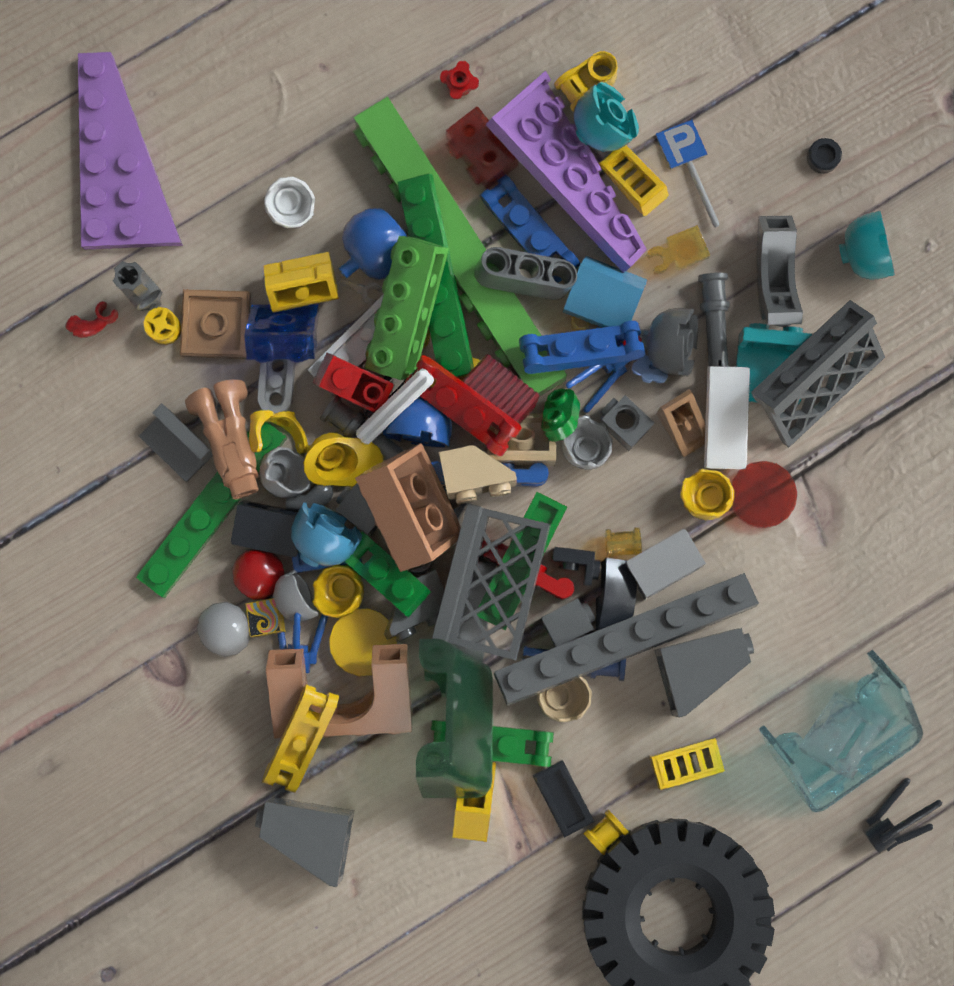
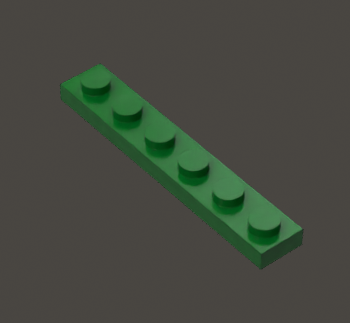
[397,173,474,377]
[136,422,287,598]

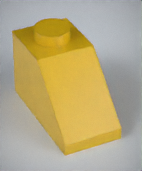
[452,758,496,842]

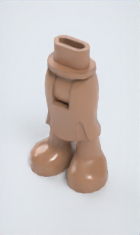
[185,380,259,499]

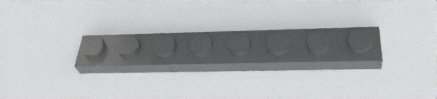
[494,573,759,706]

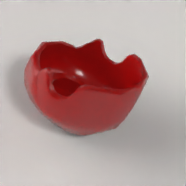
[232,549,284,600]

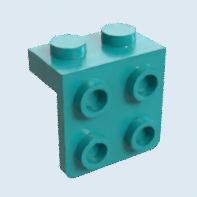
[736,323,812,405]

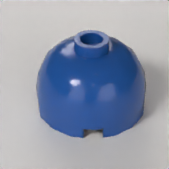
[382,396,452,448]

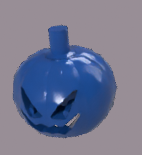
[338,208,408,280]

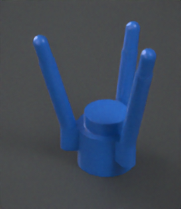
[565,341,630,413]
[272,596,328,673]

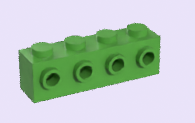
[365,236,449,380]

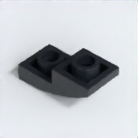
[596,557,637,631]

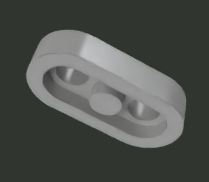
[258,348,295,414]

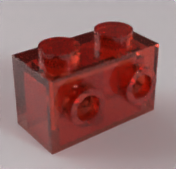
[445,106,519,189]

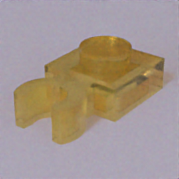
[646,225,710,274]

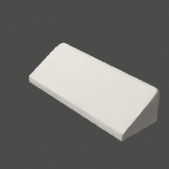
[704,366,750,469]

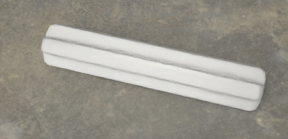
[356,369,434,444]

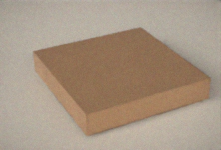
[180,289,251,359]

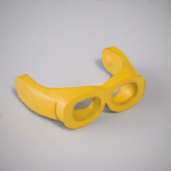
[249,410,308,454]

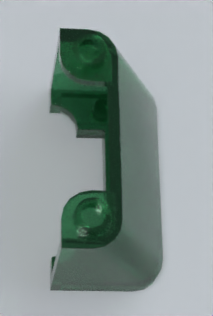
[416,639,493,798]

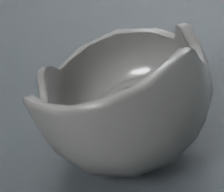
[561,416,613,470]
[259,447,312,498]
[273,570,318,622]
[197,602,250,657]

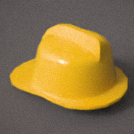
[303,433,383,487]

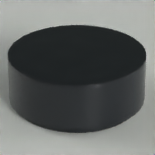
[807,138,842,174]

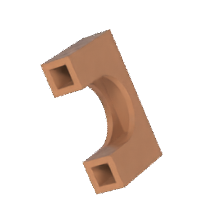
[266,644,412,739]

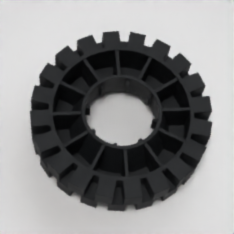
[582,818,775,986]

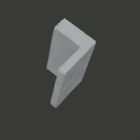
[627,529,706,600]

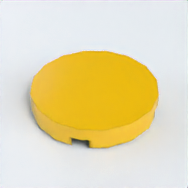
[329,609,397,676]

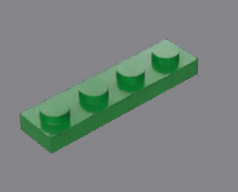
[477,492,568,631]

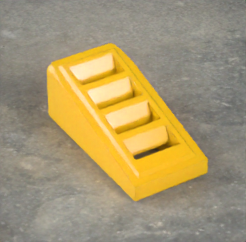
[598,145,669,216]
[649,738,725,790]

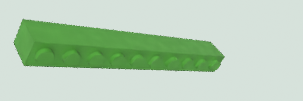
[353,96,567,397]

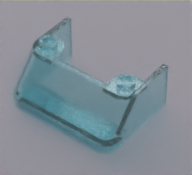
[759,649,923,812]

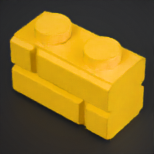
[263,252,339,312]

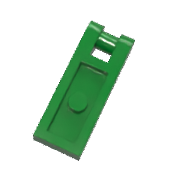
[345,531,431,618]

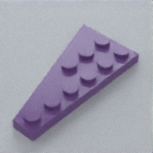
[78,52,183,250]
[486,71,647,273]

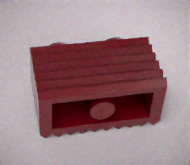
[462,354,540,431]

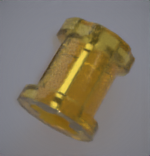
[605,527,642,558]

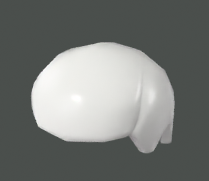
[264,177,315,228]

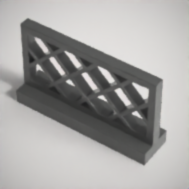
[751,300,885,448]
[432,503,551,660]

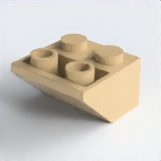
[439,445,517,504]

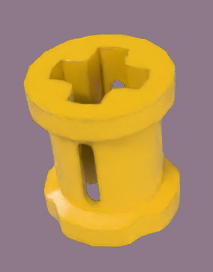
[583,809,629,855]

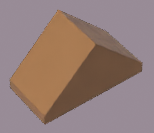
[656,389,706,457]

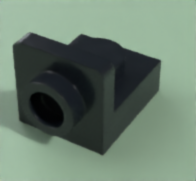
[552,547,601,586]

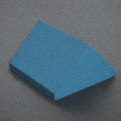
[563,256,647,328]

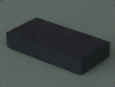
[532,760,595,838]

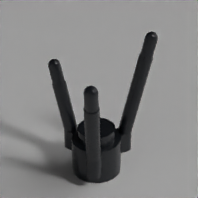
[863,778,942,854]

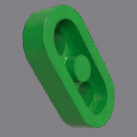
[541,388,580,442]

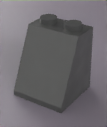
[654,628,754,718]
[255,797,355,887]

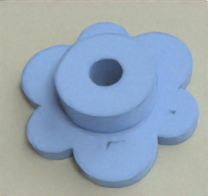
[632,354,668,383]

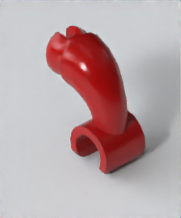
[65,301,118,338]

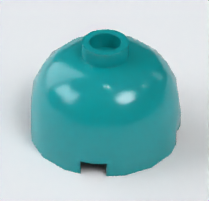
[574,82,639,152]
[839,211,895,280]

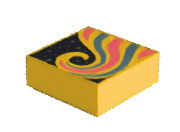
[246,598,286,637]

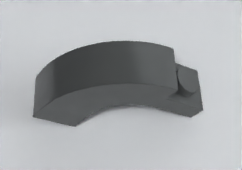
[756,215,803,327]

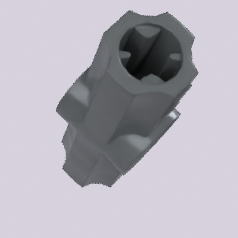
[113,261,162,311]

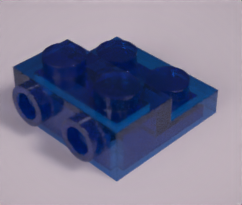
[244,304,319,363]

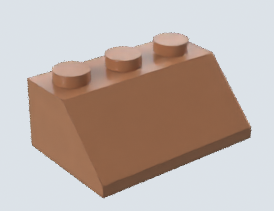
[355,443,461,572]

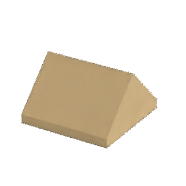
[487,414,556,466]

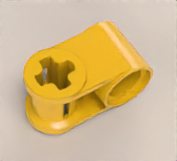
[554,51,618,112]

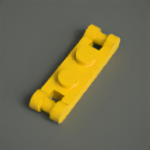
[262,684,339,793]

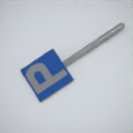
[656,120,719,227]

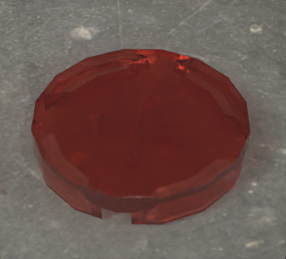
[731,461,798,529]

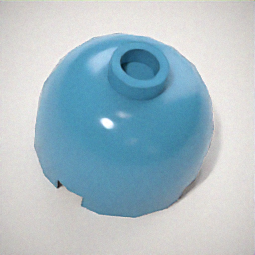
[291,503,362,567]

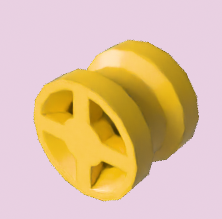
[144,307,181,345]

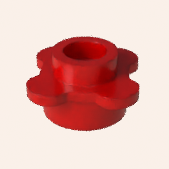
[440,61,479,100]

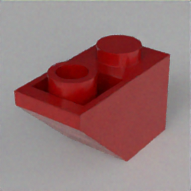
[312,352,395,413]

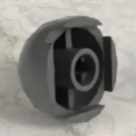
[642,308,698,377]

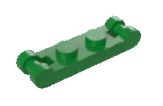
[428,720,554,767]

